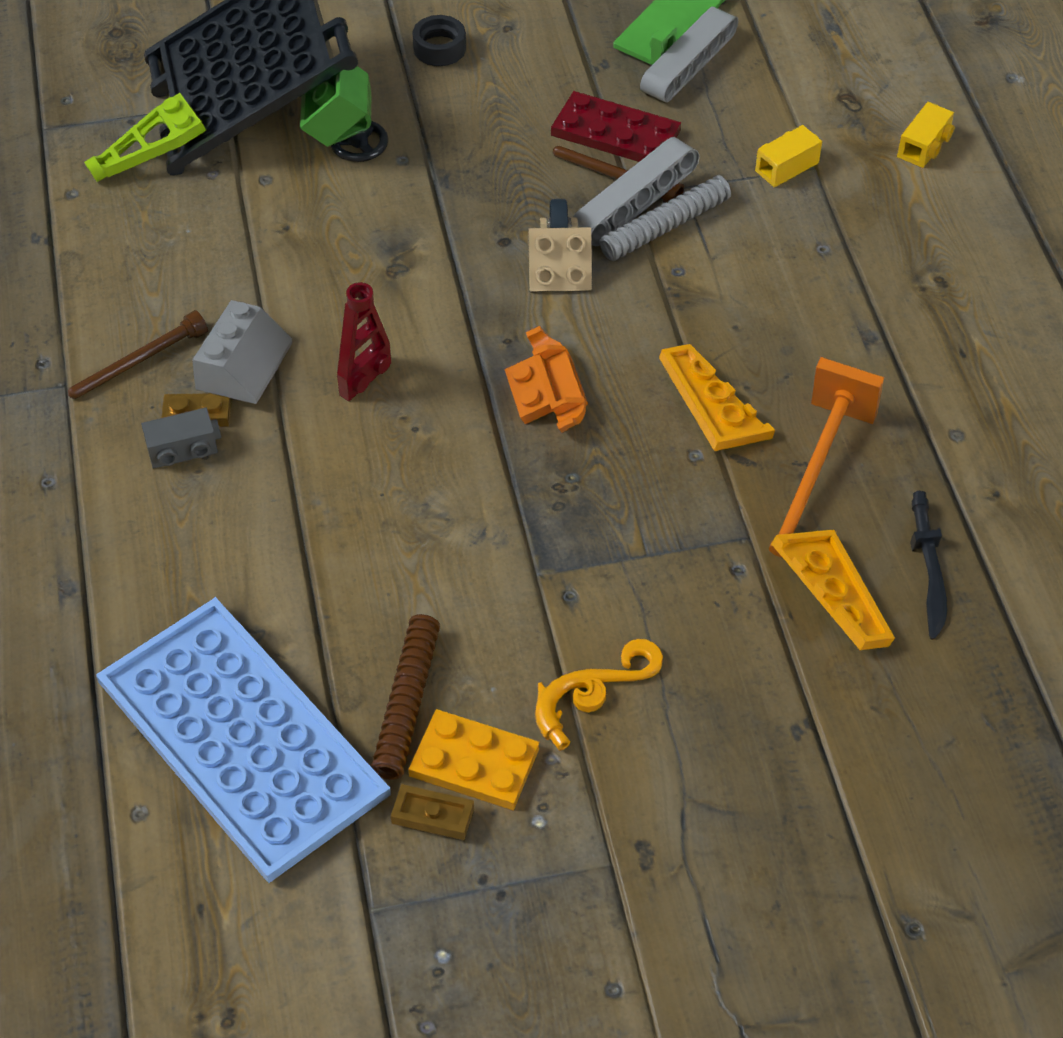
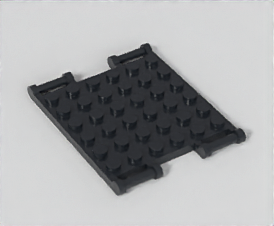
[144,0,358,176]

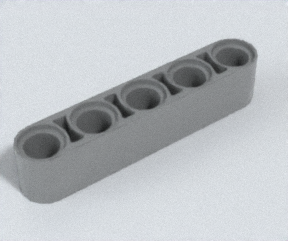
[640,7,738,103]
[570,137,700,246]

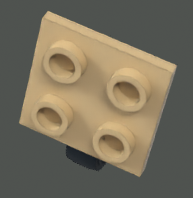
[529,199,592,291]

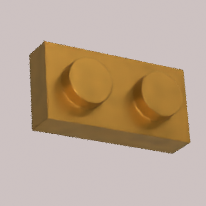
[161,393,231,427]
[391,784,475,840]

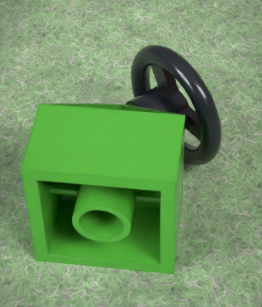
[300,66,388,162]

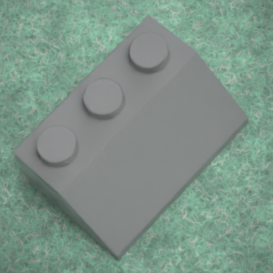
[192,300,292,404]

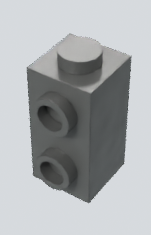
[141,407,221,469]

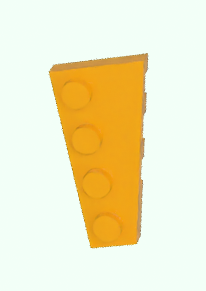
[659,344,775,451]
[771,530,895,650]

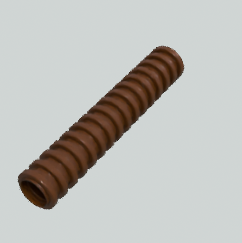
[371,614,440,780]

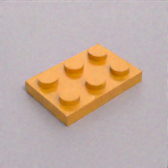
[408,709,539,811]

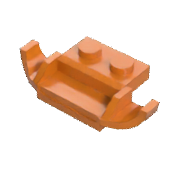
[504,326,588,433]

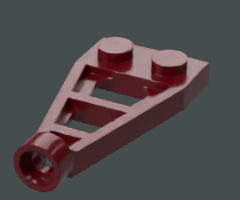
[337,282,391,401]

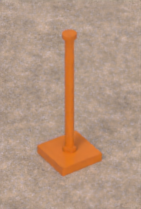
[769,357,884,557]

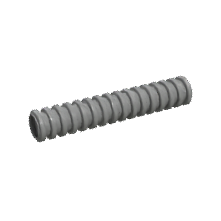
[600,175,731,261]

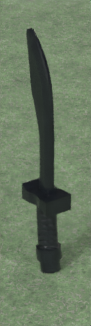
[910,491,947,639]

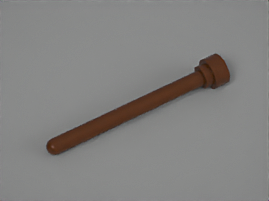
[553,146,684,203]
[68,310,208,399]

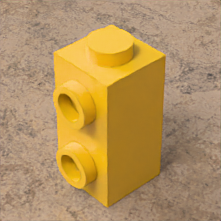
[897,102,955,168]
[755,125,822,188]

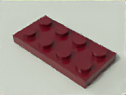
[551,91,681,162]

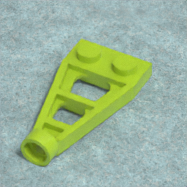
[84,93,206,182]

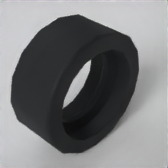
[412,15,466,66]

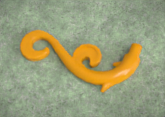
[535,639,663,751]

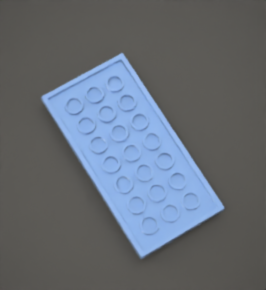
[96,597,391,883]

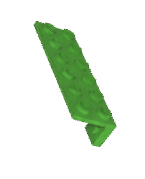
[613,0,725,65]

